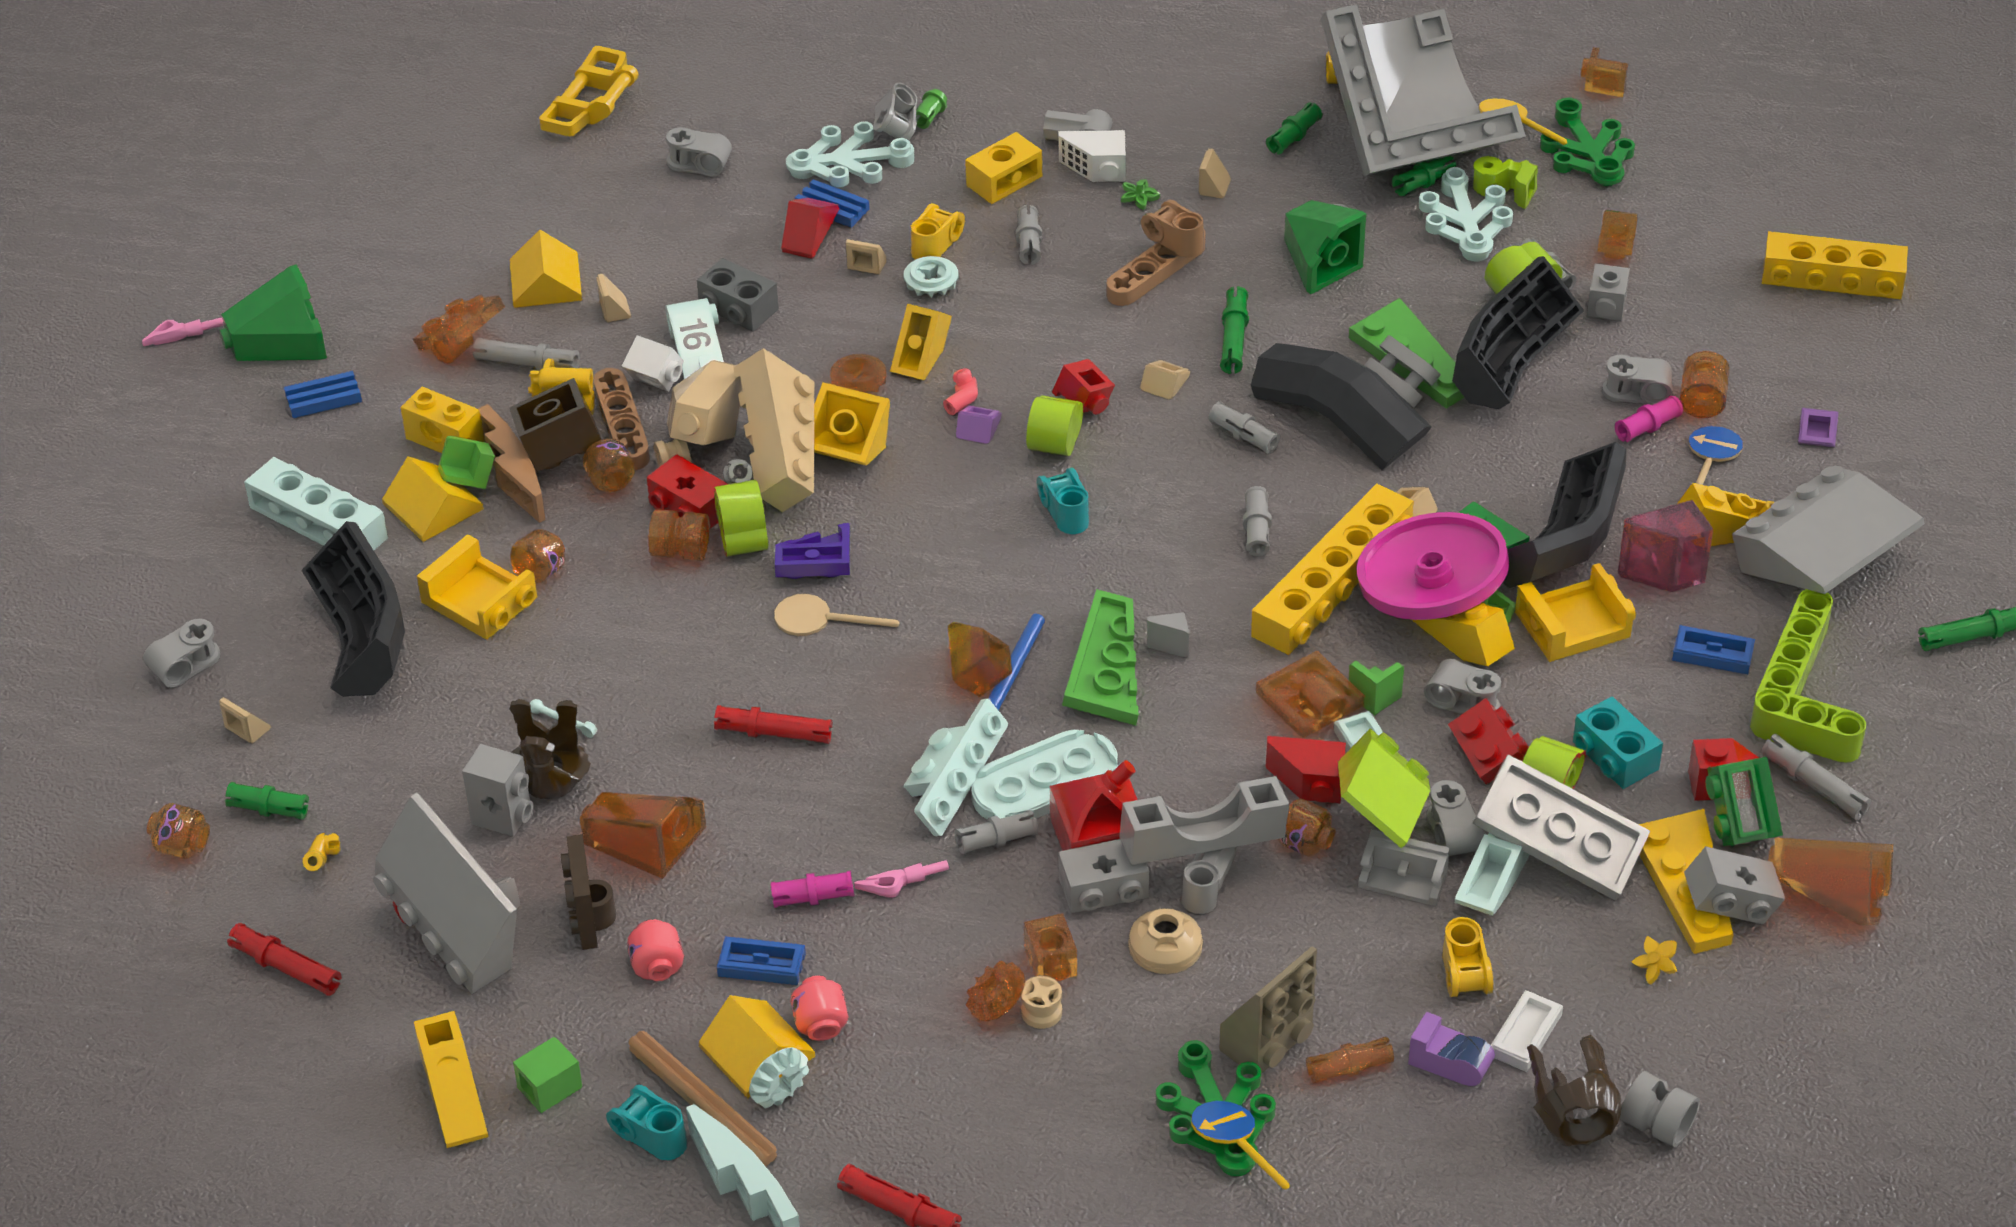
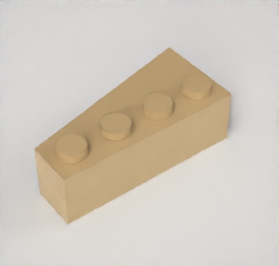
[733,348,814,512]

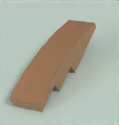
[479,404,545,523]

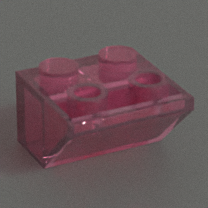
[1618,500,1713,592]

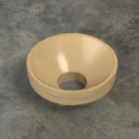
[1128,908,1203,974]

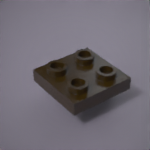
[560,834,616,950]

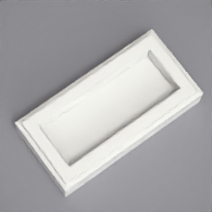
[1491,990,1563,1072]

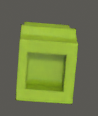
[1473,156,1538,209]

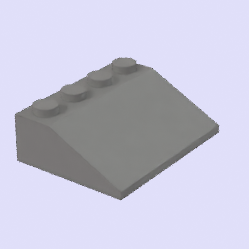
[1732,466,1925,594]
[373,792,517,994]

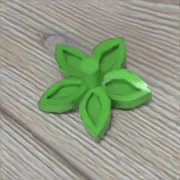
[1121,179,1160,210]

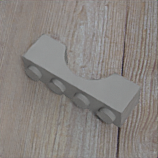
[1119,776,1289,865]

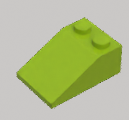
[1338,728,1431,849]

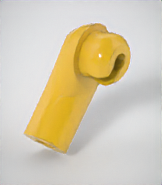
[302,833,341,871]

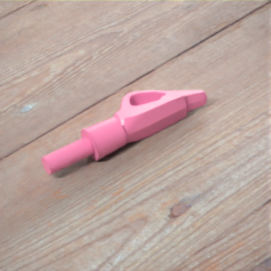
[142,318,224,347]
[853,860,949,898]

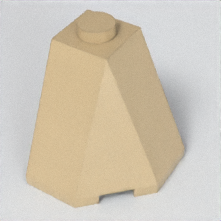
[667,360,743,445]

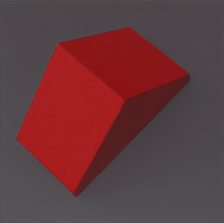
[781,198,839,259]

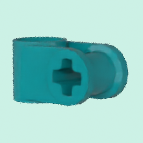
[1036,467,1089,534]
[606,1085,688,1160]

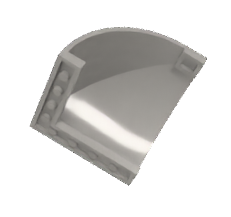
[1320,4,1526,175]

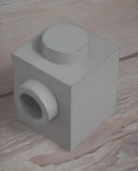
[1587,264,1630,321]

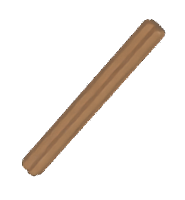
[629,1031,777,1167]

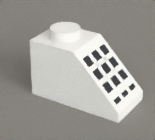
[1058,130,1126,182]

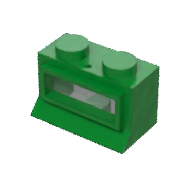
[1706,757,1783,846]

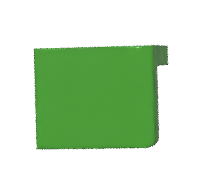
[438,436,495,489]
[1347,661,1404,716]
[513,1037,582,1113]

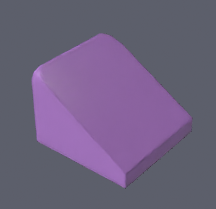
[956,405,1002,444]
[1798,408,1839,448]

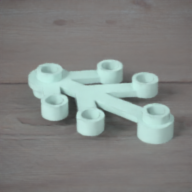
[786,122,914,187]
[1419,167,1513,262]

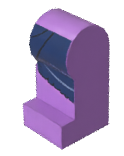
[1408,1012,1495,1086]

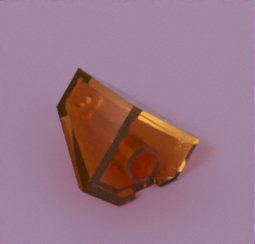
[580,792,706,879]
[1769,837,1894,925]

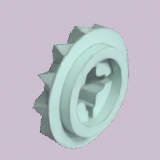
[904,256,959,298]
[749,1047,809,1109]

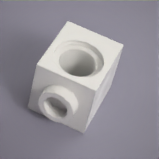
[622,335,684,392]

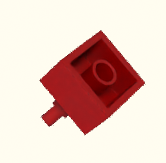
[1049,760,1138,851]

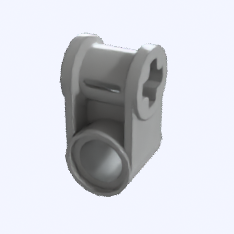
[873,83,918,140]
[666,127,732,177]
[1602,355,1672,405]
[143,619,220,688]
[1424,659,1501,714]
[1426,780,1484,856]

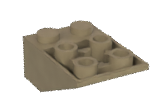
[1219,946,1317,1074]

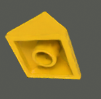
[510,230,582,308]
[814,382,890,466]
[382,456,484,542]
[699,995,815,1099]

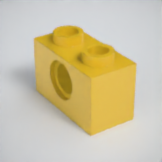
[965,132,1043,204]
[401,386,485,453]

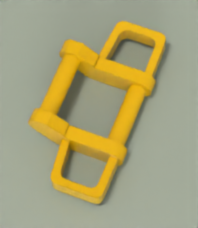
[539,46,639,137]

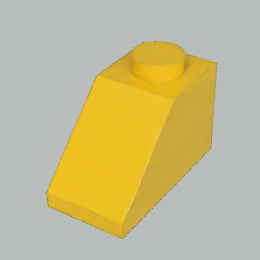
[890,303,952,380]

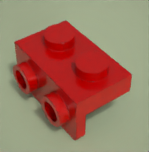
[1448,698,1529,785]

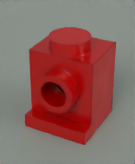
[1052,359,1115,415]

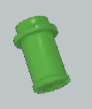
[916,89,947,129]

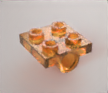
[413,295,505,364]
[1256,651,1365,738]

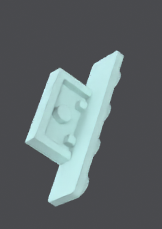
[904,699,1008,836]

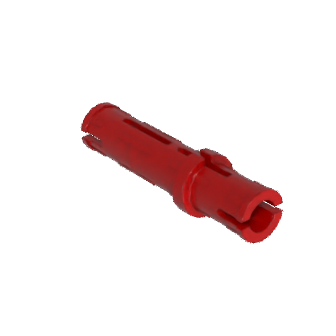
[714,705,833,744]
[227,923,342,996]
[837,1163,962,1227]

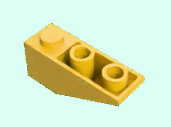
[1669,483,1774,547]
[1412,603,1515,666]
[413,1011,488,1148]

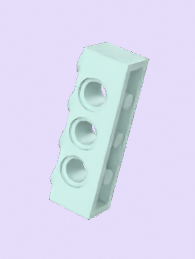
[244,457,388,550]

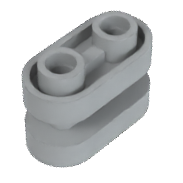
[1364,335,1441,409]

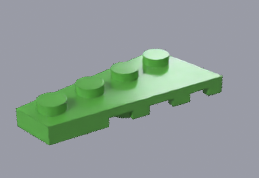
[1349,298,1465,409]
[1062,589,1139,726]

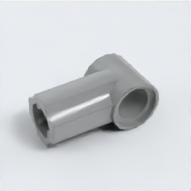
[1043,109,1113,141]
[1181,847,1237,914]

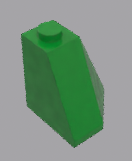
[1284,200,1366,295]
[219,264,327,361]

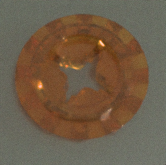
[830,354,886,393]
[966,960,1025,1021]

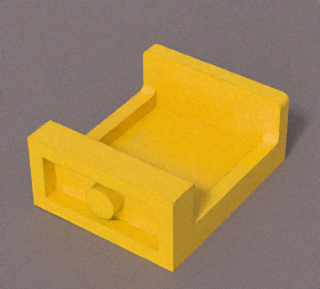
[417,534,537,640]
[1515,563,1636,662]

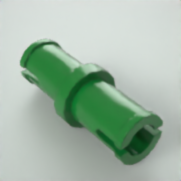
[1266,102,1323,155]
[1392,156,1456,196]
[225,782,309,820]

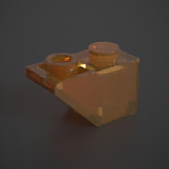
[948,622,1012,697]

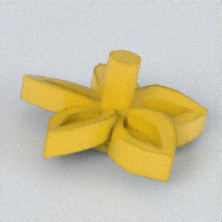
[1631,936,1677,985]

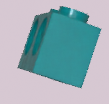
[1573,696,1663,789]

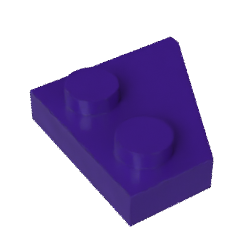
[775,523,850,579]

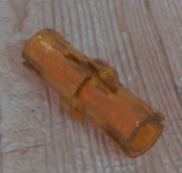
[1306,1036,1394,1084]

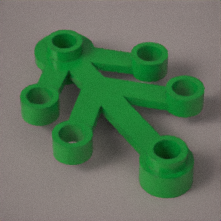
[1540,98,1635,186]
[1156,1040,1276,1177]

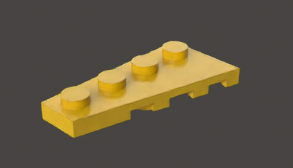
[1639,809,1733,954]

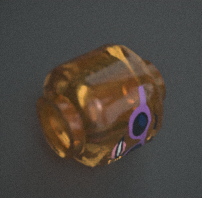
[583,438,635,492]
[510,529,565,583]
[1278,798,1336,857]
[147,803,210,859]

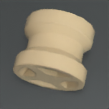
[654,438,691,468]
[1021,976,1062,1029]

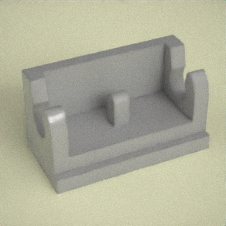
[1358,829,1450,906]

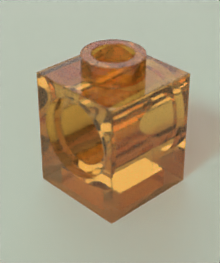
[1024,913,1077,982]

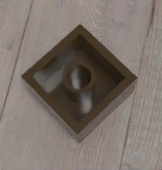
[509,378,602,472]

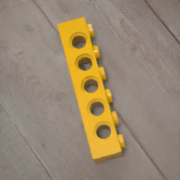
[1251,483,1414,655]

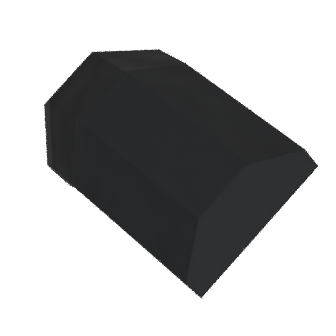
[1452,256,1584,410]
[1251,343,1432,471]
[1503,442,1626,588]
[301,521,405,697]

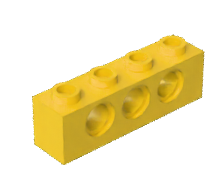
[1762,231,1908,299]

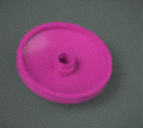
[1357,512,1509,620]

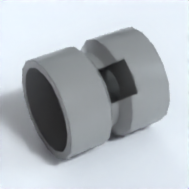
[1620,1071,1700,1148]

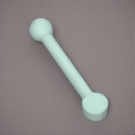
[530,699,597,738]

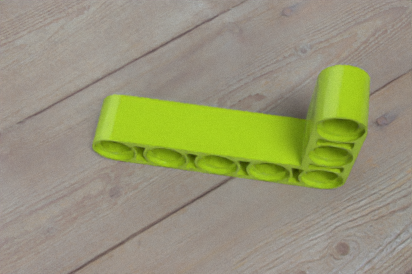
[1750,589,1866,763]

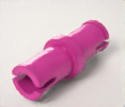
[1614,395,1683,442]
[771,870,854,908]

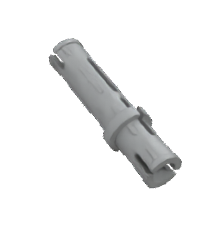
[473,337,580,371]
[1761,734,1871,820]

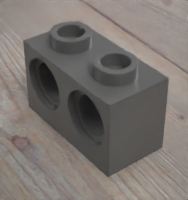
[697,258,779,331]

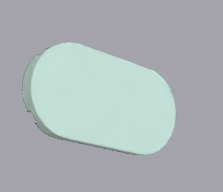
[971,730,1118,819]

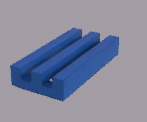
[795,179,870,228]
[284,371,362,418]
[1672,625,1755,675]
[717,936,806,985]

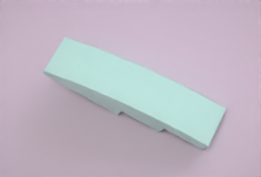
[686,1104,800,1227]

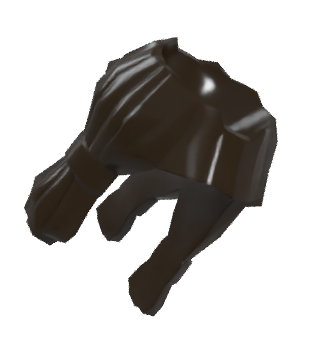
[509,699,591,799]
[1527,1035,1622,1146]

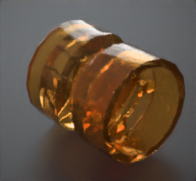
[1680,351,1730,419]
[648,509,710,561]

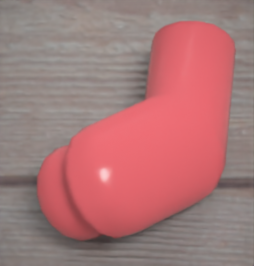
[943,368,978,415]

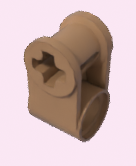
[1141,199,1204,258]

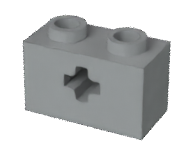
[462,744,533,837]
[1058,839,1149,913]
[1684,846,1785,924]

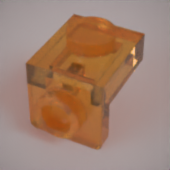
[1581,47,1629,97]
[1597,210,1638,259]

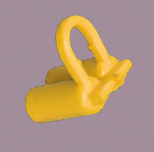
[528,358,595,415]

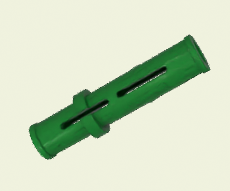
[1220,286,1249,374]
[1918,607,2016,652]

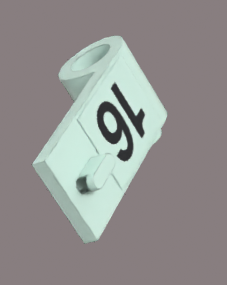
[665,298,724,379]

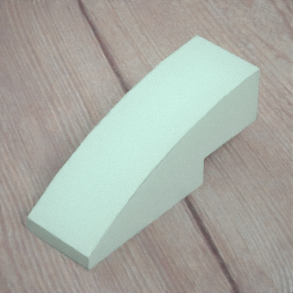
[1455,833,1529,916]

